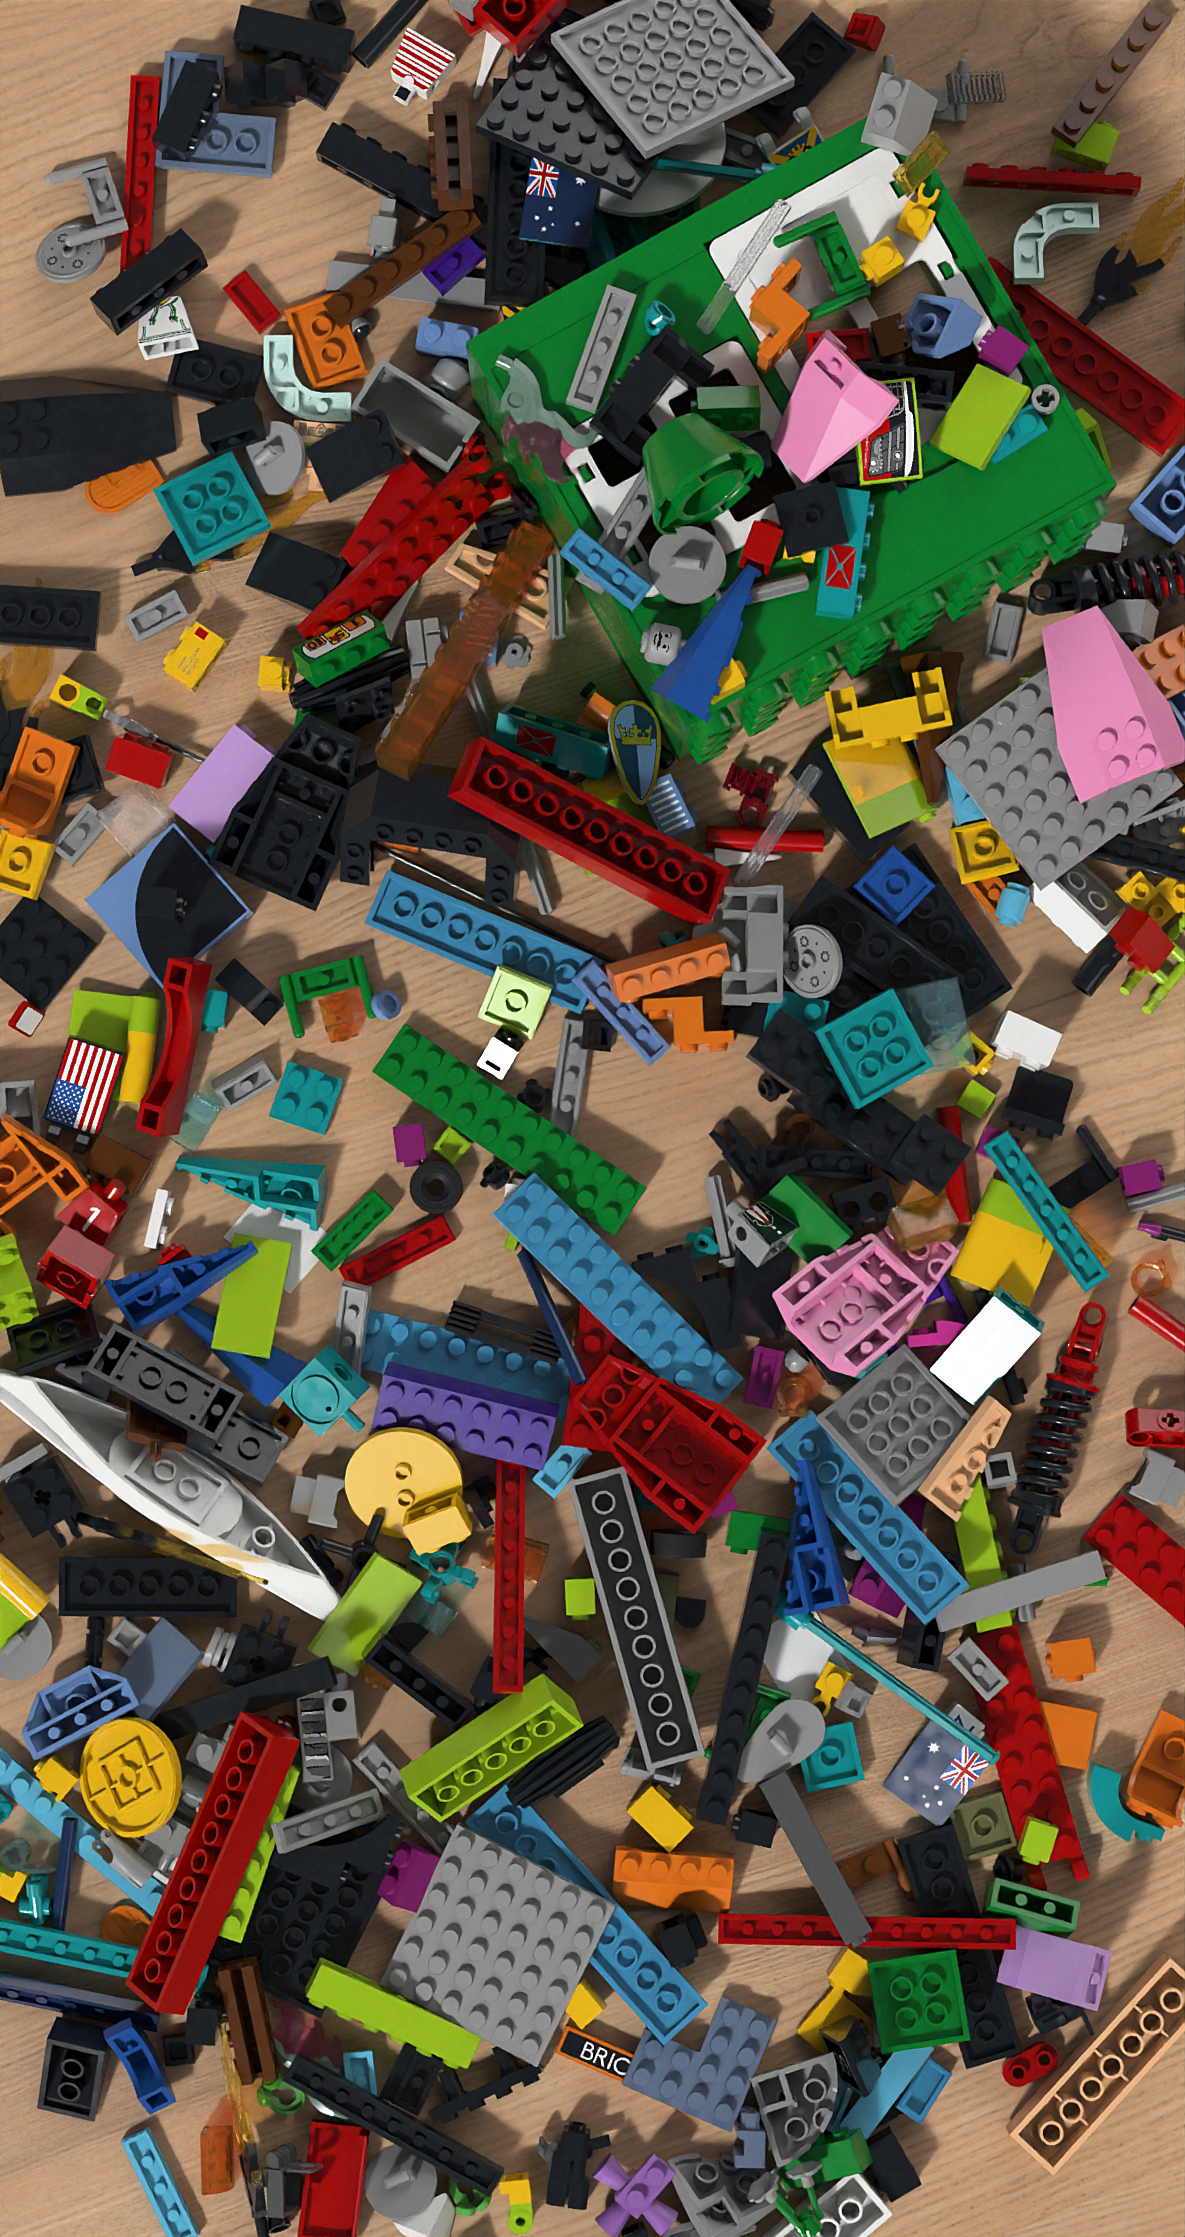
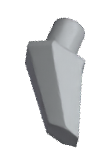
[851,1624,899,1647]

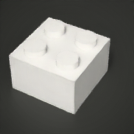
[988,1010,1063,1072]

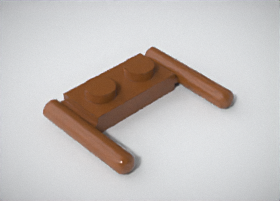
[835,1837,914,1901]

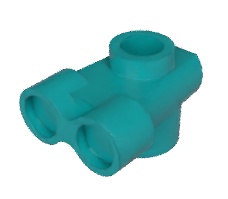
[19,1872,53,1925]

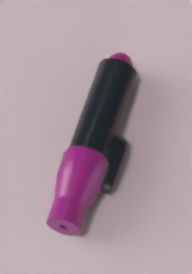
[1137,1221,1185,1242]

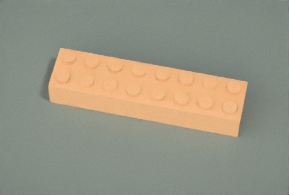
[1005,1951,1185,2176]

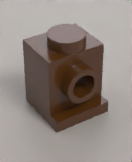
[868,313,908,365]

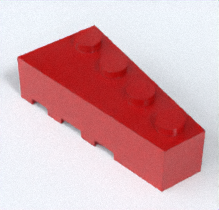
[340,452,437,571]

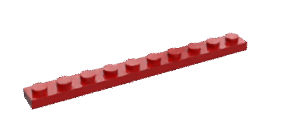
[718,1913,1016,1950]

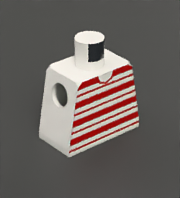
[391,28,457,106]

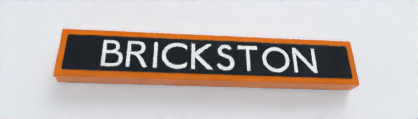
[555,2024,634,2082]

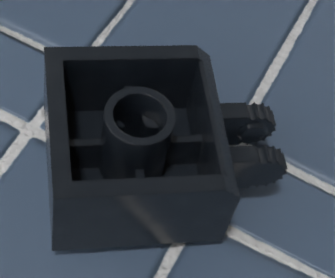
[3,1455,88,1548]
[220,1609,299,1687]

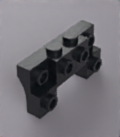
[589,325,715,467]

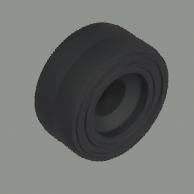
[409,1161,463,1214]

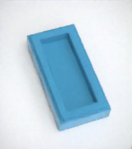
[895,2057,953,2124]

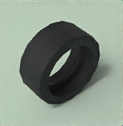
[650,1529,707,1558]

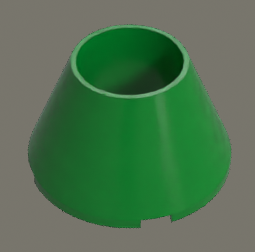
[642,413,764,535]

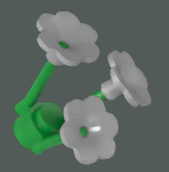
[747,2160,825,2237]

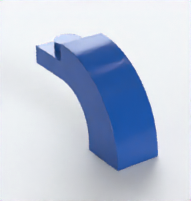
[103,2017,176,2115]

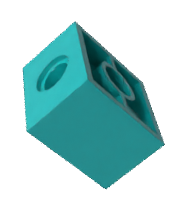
[278,1345,371,1437]

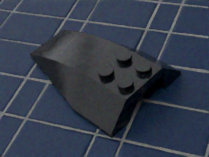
[0,376,177,497]
[208,714,361,912]

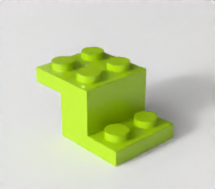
[0,1233,39,1332]

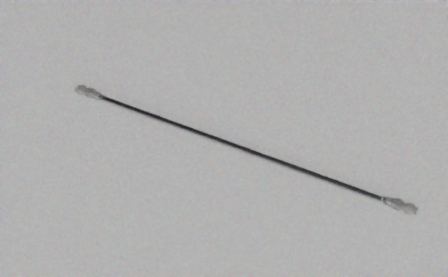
[102,710,678,997]

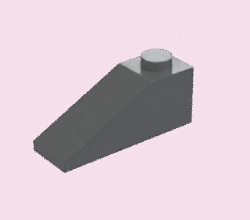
[524,1614,603,1683]

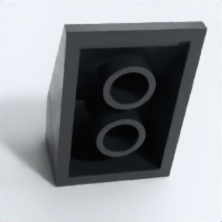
[305,409,409,503]
[245,532,349,614]
[819,2014,882,2098]
[37,2016,111,2122]

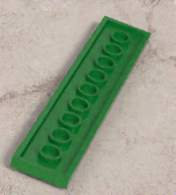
[372,1024,647,1236]

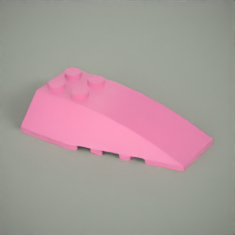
[1042,606,1185,804]
[772,1212,960,1377]

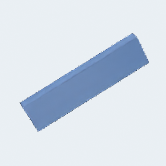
[571,960,671,1066]

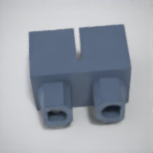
[732,2105,766,2169]

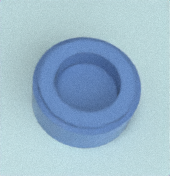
[371,989,401,1020]

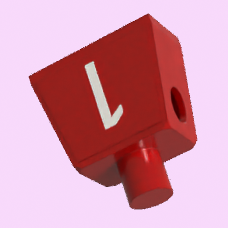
[57,1178,129,1247]

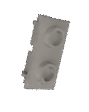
[620,1746,685,1788]

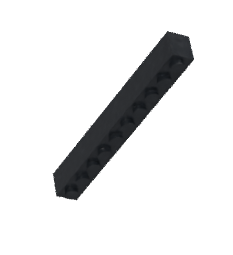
[316,121,588,290]
[696,1527,791,1826]

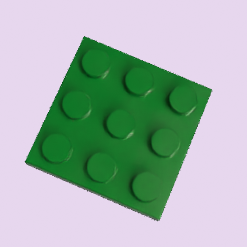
[866,1949,970,2054]

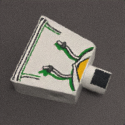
[138,295,199,360]

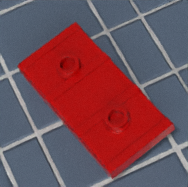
[297,2119,370,2237]

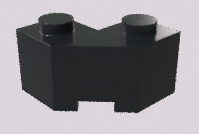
[224,58,308,110]

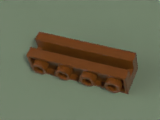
[428,99,474,211]
[215,1956,281,2086]

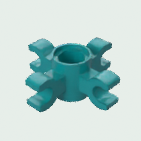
[408,1541,479,1604]

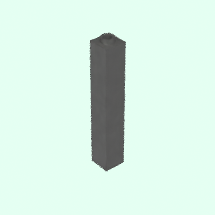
[759,1771,872,1948]

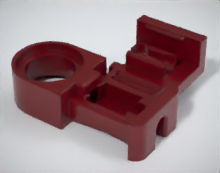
[722,762,778,827]

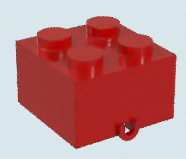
[36,1225,115,1310]

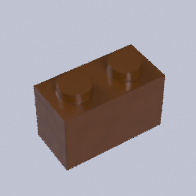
[83,1134,155,1195]

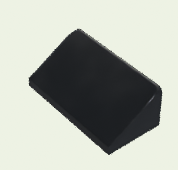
[475,504,539,550]

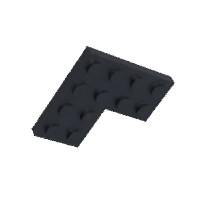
[746,12,856,139]

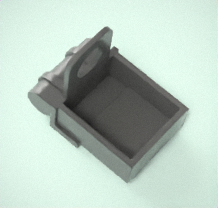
[263,2143,323,2218]

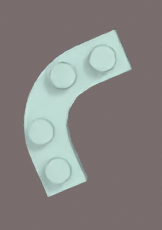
[1012,202,1099,284]
[264,335,352,424]

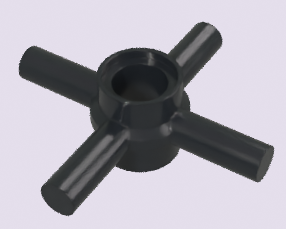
[320,1514,407,1596]

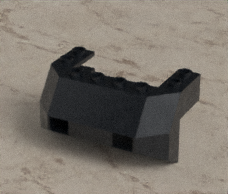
[340,757,524,909]

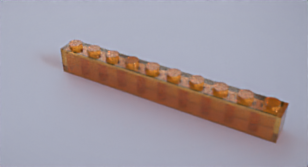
[375,520,554,781]

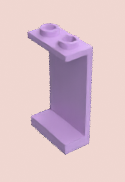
[168,724,277,844]
[996,1925,1112,2011]

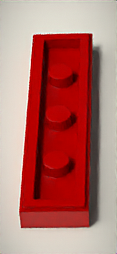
[338,1214,456,1286]

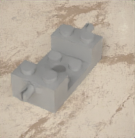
[144,1723,234,1873]

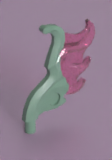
[495,354,598,484]
[273,2001,348,2123]

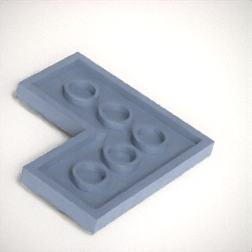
[155,50,277,178]
[621,1996,777,2133]

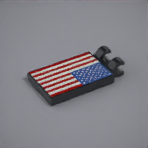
[43,1034,127,1155]

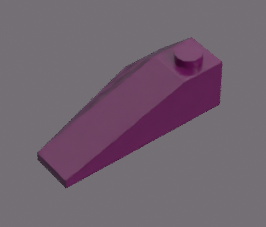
[846,1493,926,1618]

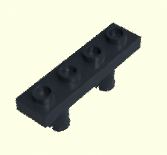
[429,2046,544,2124]

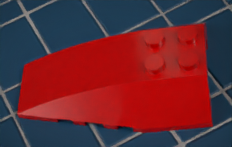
[572,1354,767,1535]

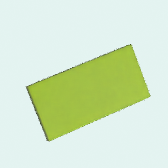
[211,1233,293,1359]
[307,1552,423,1677]

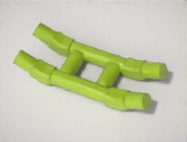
[1119,913,1185,1015]

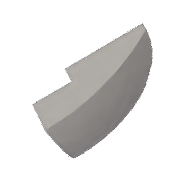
[750,2052,838,2168]
[666,2152,788,2237]

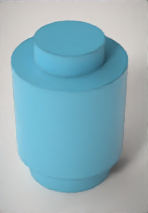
[994,882,1030,928]

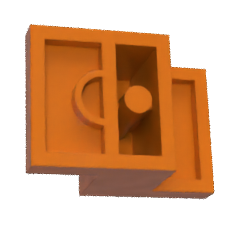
[749,257,810,376]
[642,996,734,1053]

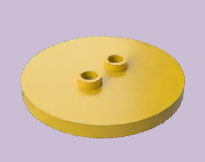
[345,1427,463,1538]
[79,1717,182,1838]

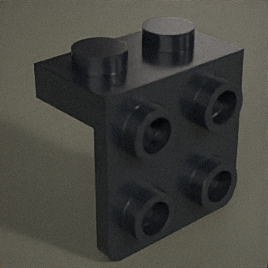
[1001,1066,1073,1140]

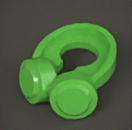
[257,2072,305,2115]
[449,2176,492,2216]

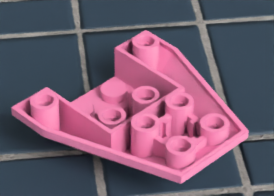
[770,329,900,484]

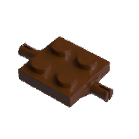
[125,1398,186,1462]

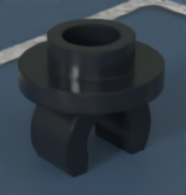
[758,1073,790,1102]
[993,1855,1023,1882]

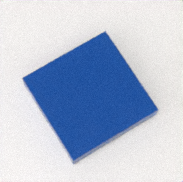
[852,845,936,927]

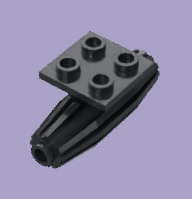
[288,644,411,732]
[505,1715,620,1809]

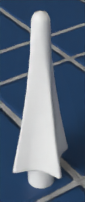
[473,31,503,100]
[381,580,419,645]
[702,848,782,867]

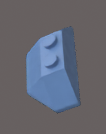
[21,1665,140,1761]

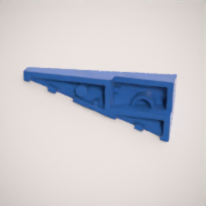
[651,564,762,722]
[103,1241,259,1337]
[175,1303,308,1407]
[783,1459,850,1617]

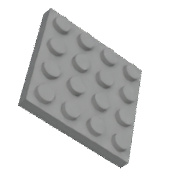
[816,1344,972,1508]

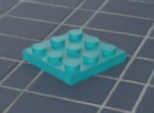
[153,451,271,566]
[814,988,934,1109]

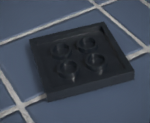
[0,896,99,1013]

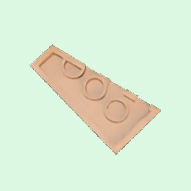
[445,543,575,630]
[917,1395,1012,1522]

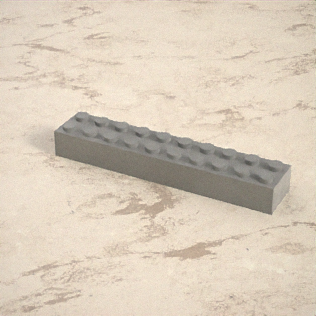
[567,1466,705,1771]

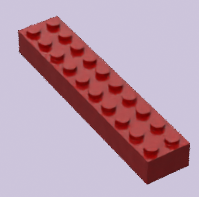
[447,736,731,927]
[125,1711,300,2015]

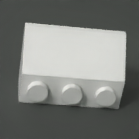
[1028,861,1129,954]

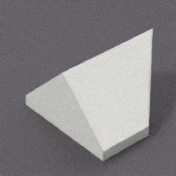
[392,2193,455,2237]

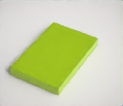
[929,363,1031,471]

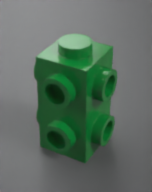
[690,385,761,431]

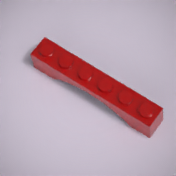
[135,957,212,1137]

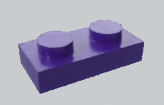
[422,237,486,296]

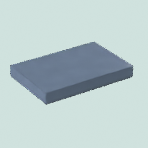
[117,1617,205,1722]

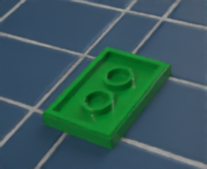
[760,1173,854,1264]

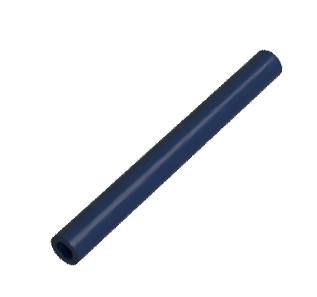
[517,1249,588,1386]
[46,1817,78,1965]

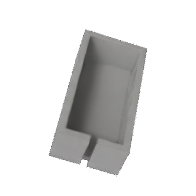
[350,359,482,475]

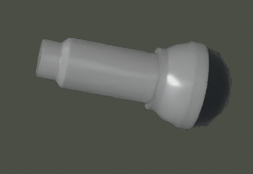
[351,315,371,339]

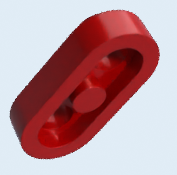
[1001,2041,1058,2087]

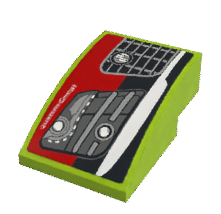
[855,377,923,486]

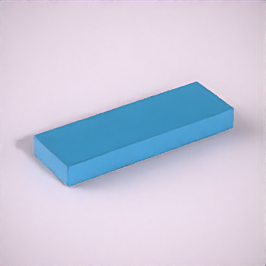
[559,528,652,612]

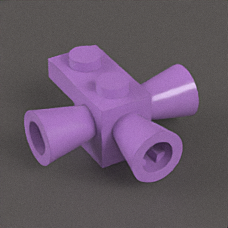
[592,2151,679,2237]

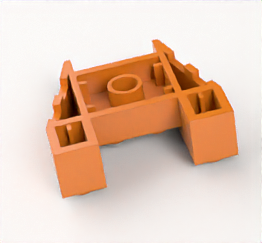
[0,1112,89,1240]

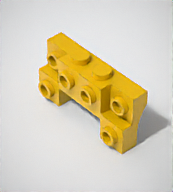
[824,667,953,750]
[1115,826,1185,928]

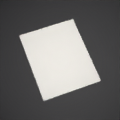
[224,1204,328,1293]
[763,1611,854,1702]

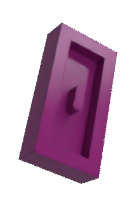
[743,1345,785,1409]

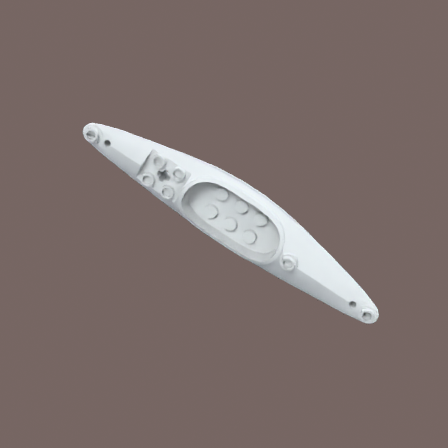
[0,1369,342,1621]

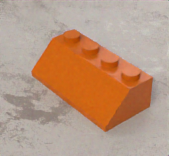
[611,1844,734,1914]

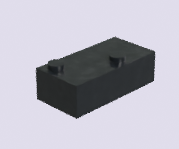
[787,735,910,865]

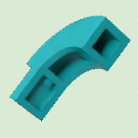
[1087,1761,1165,1843]

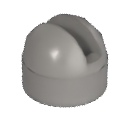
[784,1347,810,1372]

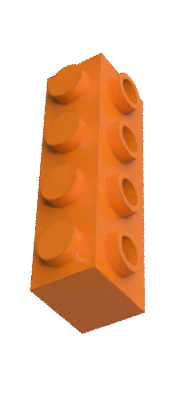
[605,933,732,1003]

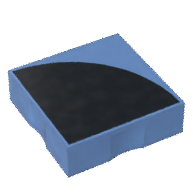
[85,823,254,989]

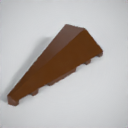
[900,651,964,806]

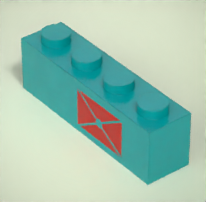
[815,487,875,620]
[493,703,613,779]

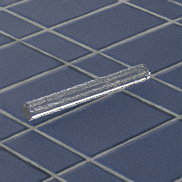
[696,199,791,334]
[731,764,822,887]

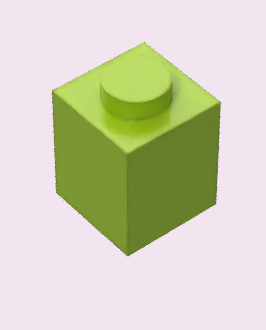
[565,1576,596,1620]
[1017,1816,1059,1865]

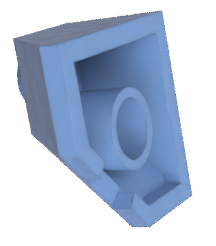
[904,293,983,359]

